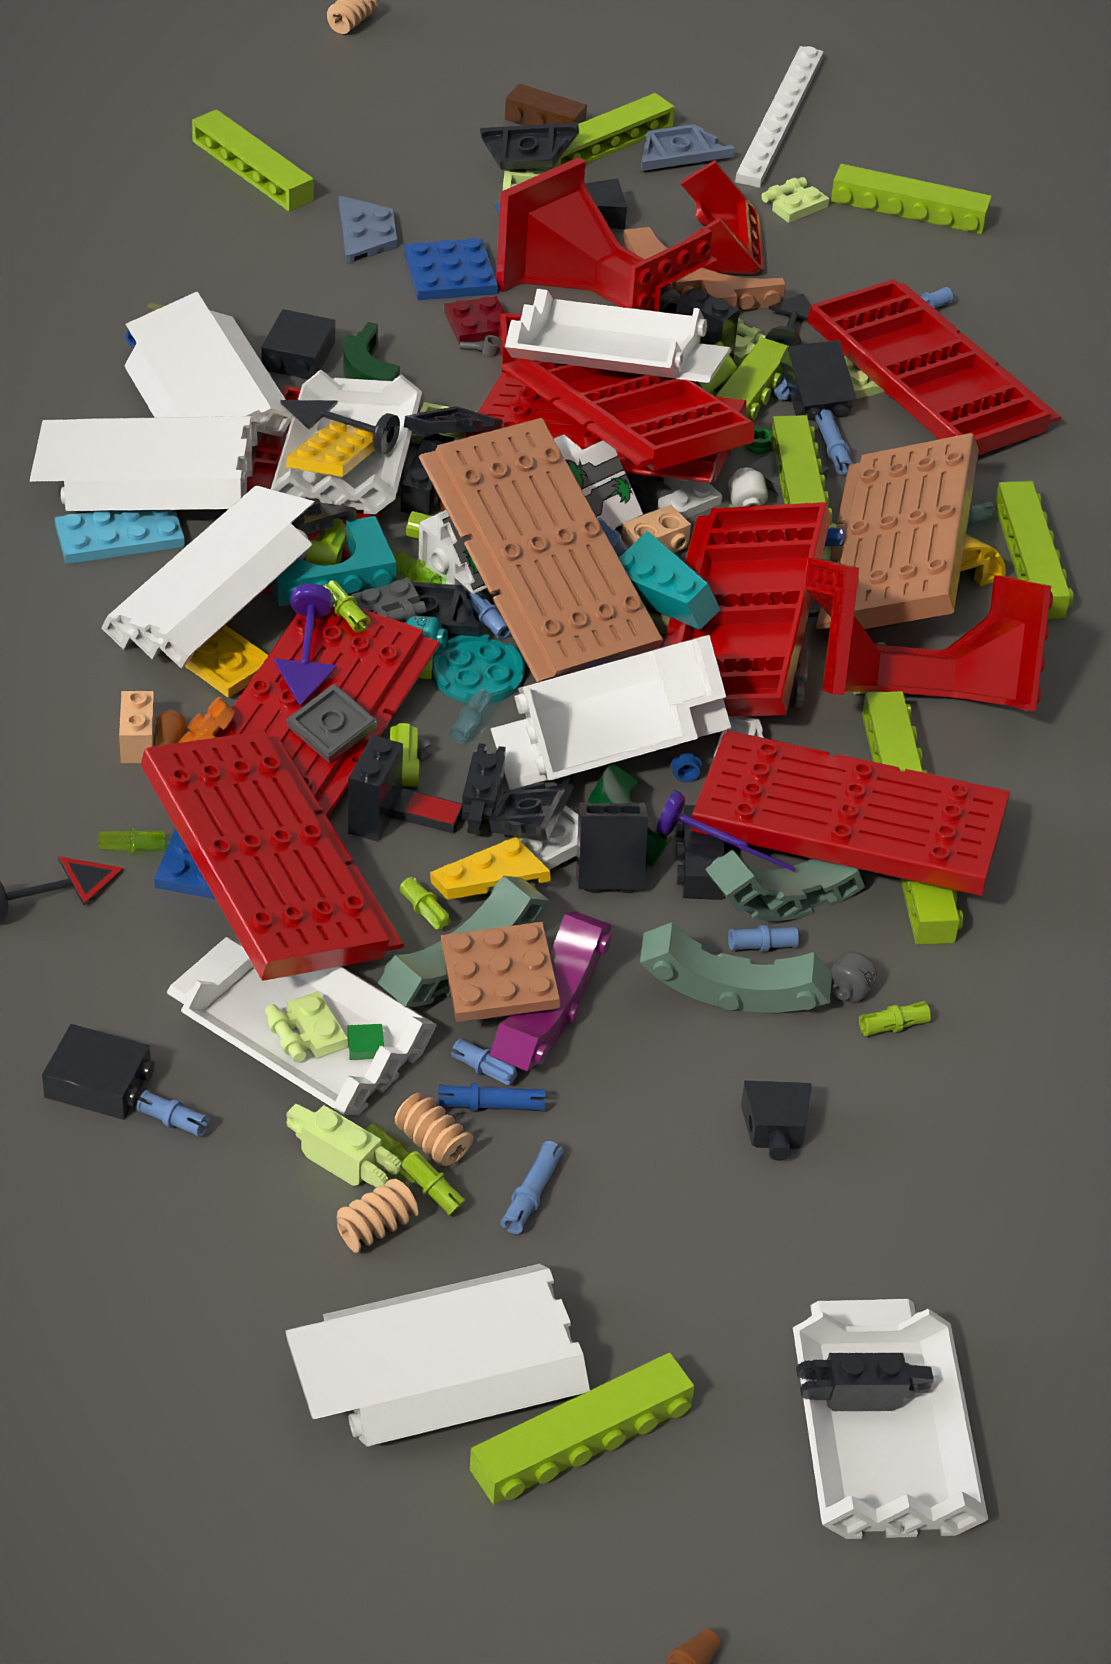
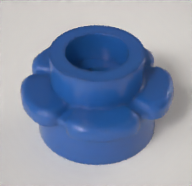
[670,753,702,782]

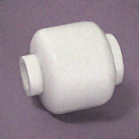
[728,468,768,507]

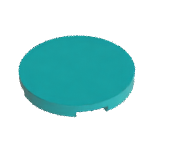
[432,634,524,705]

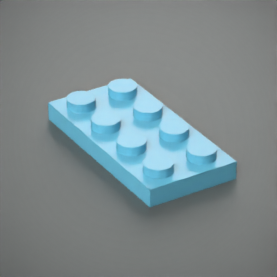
[55,510,184,564]

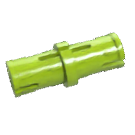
[859,1001,931,1037]

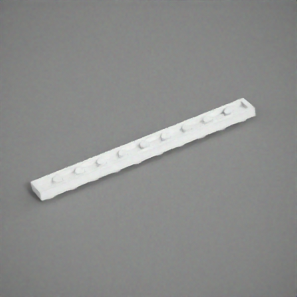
[735,46,824,188]

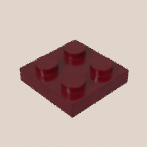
[444,296,505,344]

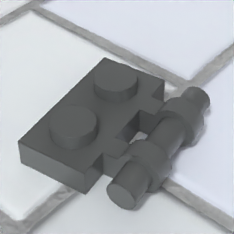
[351,578,426,622]

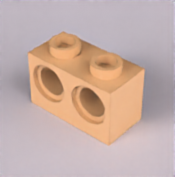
[621,505,691,553]
[119,691,155,763]

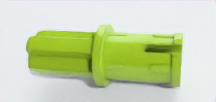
[324,580,371,633]
[399,877,450,930]
[401,1151,466,1216]

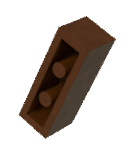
[505,83,587,126]

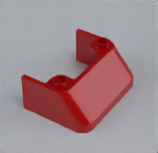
[680,160,765,275]

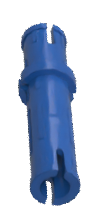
[438,1083,546,1111]

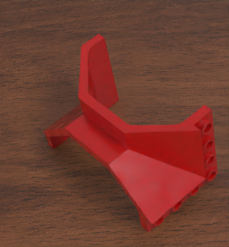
[496,158,717,312]
[805,557,1053,711]

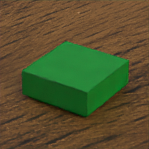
[347,1024,384,1060]

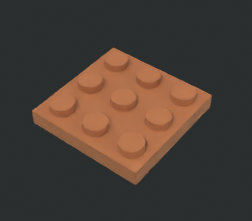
[441,922,560,1022]

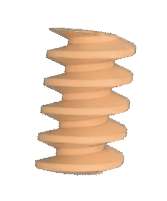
[327,0,378,34]
[395,1093,474,1167]
[337,1179,418,1253]

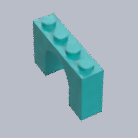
[269,516,396,607]

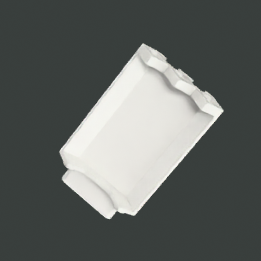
[505,289,731,383]
[124,292,294,437]
[271,370,422,514]
[30,416,257,511]
[101,486,314,669]
[167,937,437,1115]
[285,1264,590,1446]
[793,1299,988,1539]

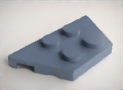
[641,124,735,171]
[338,196,397,264]

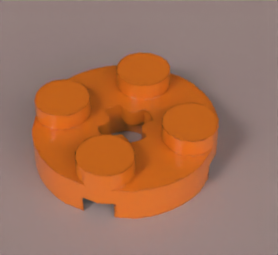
[178,697,235,743]

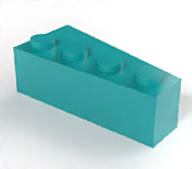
[618,531,720,630]

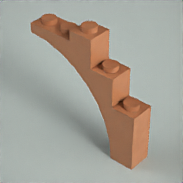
[623,227,786,311]

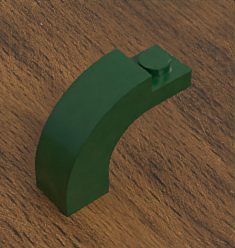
[343,322,400,381]
[588,763,672,866]

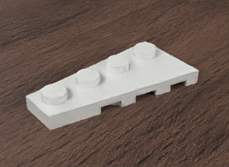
[489,805,578,892]

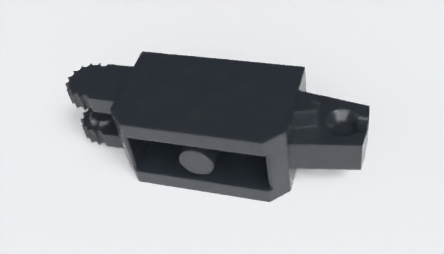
[461,743,506,835]
[796,1353,934,1411]

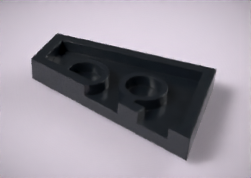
[404,406,503,437]

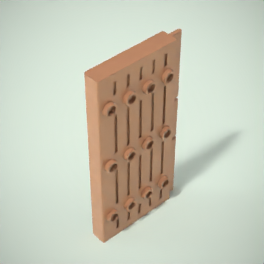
[419,418,663,683]
[816,433,979,629]

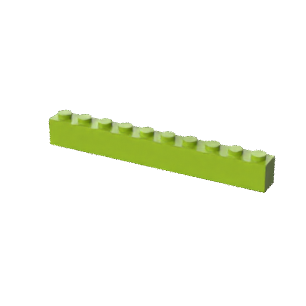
[862,691,963,944]

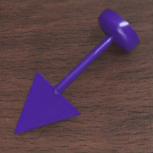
[274,584,337,707]
[656,790,795,872]

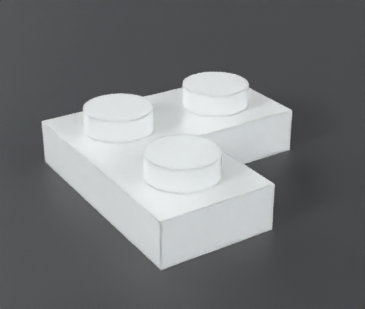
[658,478,722,519]

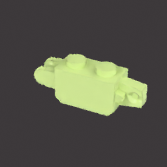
[286,1104,402,1187]

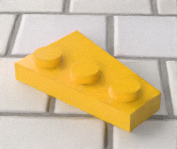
[430,837,551,900]

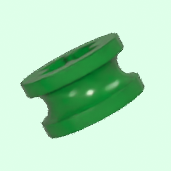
[746,427,772,454]

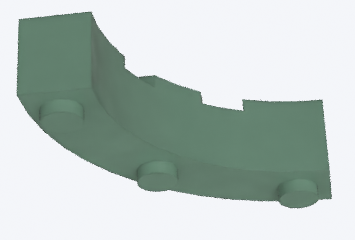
[705,850,865,921]
[378,876,550,1007]
[640,922,832,1013]

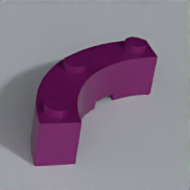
[489,911,612,1071]

